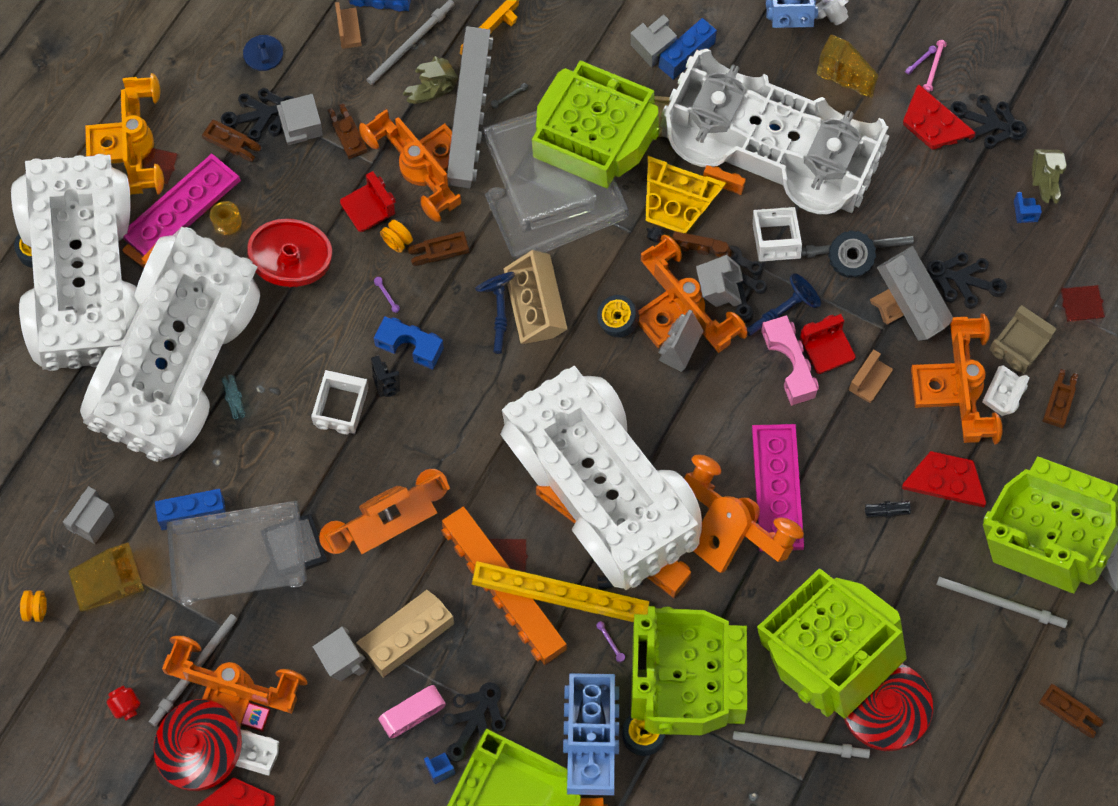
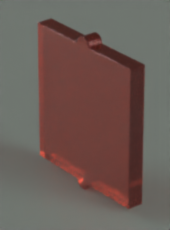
[142,148,178,184]
[1061,285,1104,322]
[488,539,528,572]

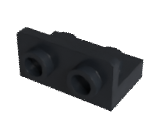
[371,355,400,397]

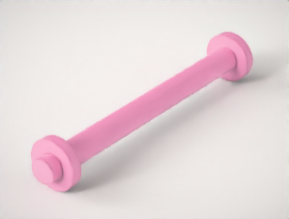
[923,40,947,92]

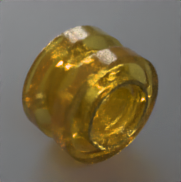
[210,201,242,235]

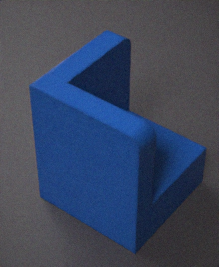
[1014,192,1042,223]
[424,753,455,784]

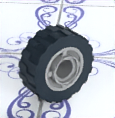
[828,230,876,278]

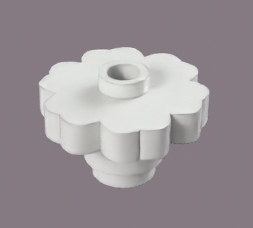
[816,0,849,25]

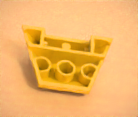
[646,156,726,233]

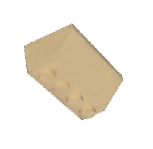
[504,250,568,344]
[356,590,454,678]

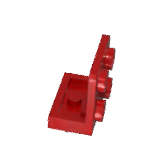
[340,171,396,232]
[800,314,855,374]

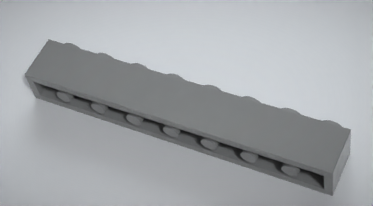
[447,26,493,188]

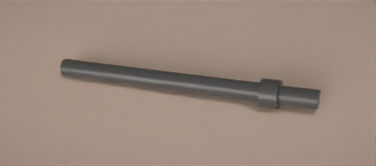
[801,236,914,258]

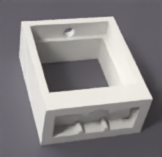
[753,207,802,261]
[311,370,369,434]

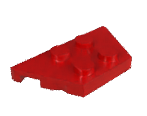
[903,85,975,150]
[902,451,986,508]
[197,777,275,806]

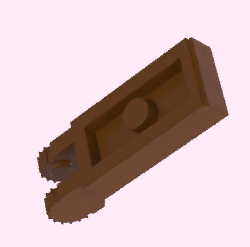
[327,103,368,159]
[202,119,261,162]
[408,231,469,266]
[672,232,732,258]
[1042,369,1078,428]
[1039,684,1103,738]

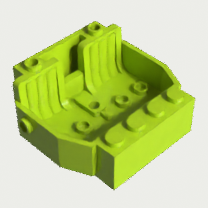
[531,60,660,189]
[983,456,1118,594]
[757,568,907,719]
[631,606,747,735]

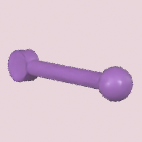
[905,46,937,75]
[374,277,400,313]
[597,621,625,662]

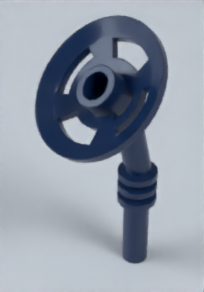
[475,272,515,354]
[747,273,821,336]

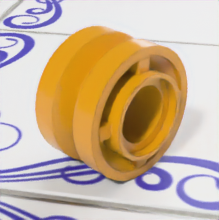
[380,220,413,253]
[20,590,47,622]

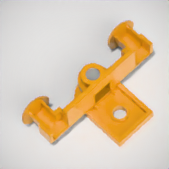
[85,73,164,195]

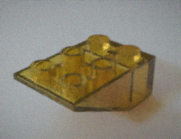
[817,34,878,97]
[68,542,145,612]

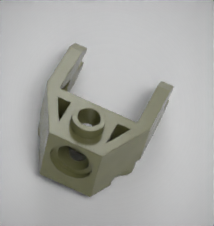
[403,56,459,104]
[1032,149,1067,203]

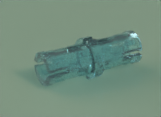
[221,375,246,419]

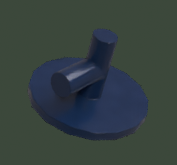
[243,35,283,71]

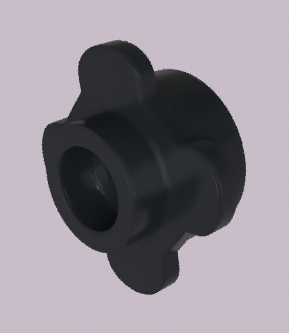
[646,226,665,243]

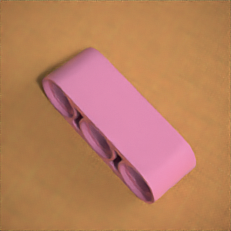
[378,685,446,739]

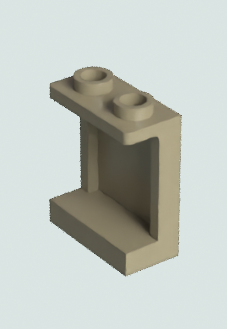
[989,305,1057,374]

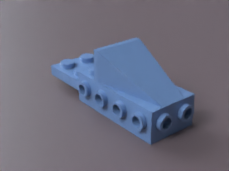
[766,0,818,28]
[563,673,619,795]

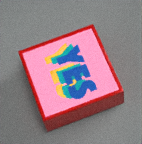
[241,703,271,732]

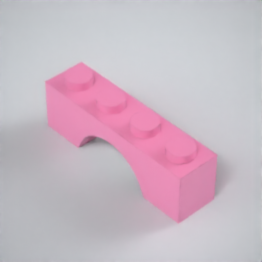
[761,315,819,406]

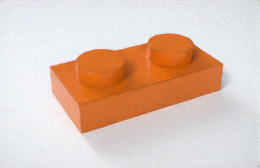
[703,165,746,195]

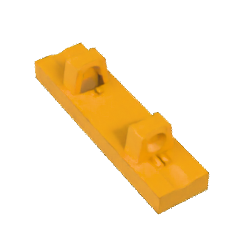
[460,0,519,55]

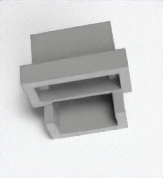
[631,15,677,68]
[277,94,323,145]
[696,255,743,307]
[63,486,115,544]
[312,626,366,681]

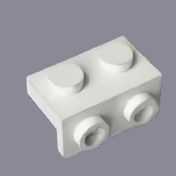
[982,365,1030,416]
[235,729,279,776]

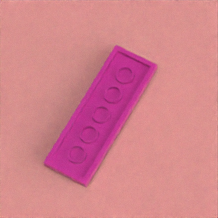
[123,154,241,256]
[752,424,804,551]

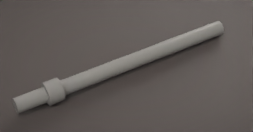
[366,0,455,85]
[936,577,1068,628]
[148,614,238,727]
[733,731,870,759]

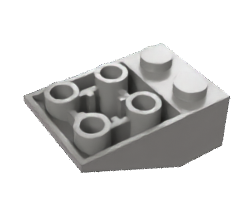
[658,310,703,372]

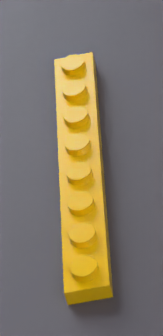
[471,561,649,622]

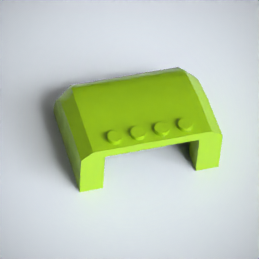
[447,729,581,806]

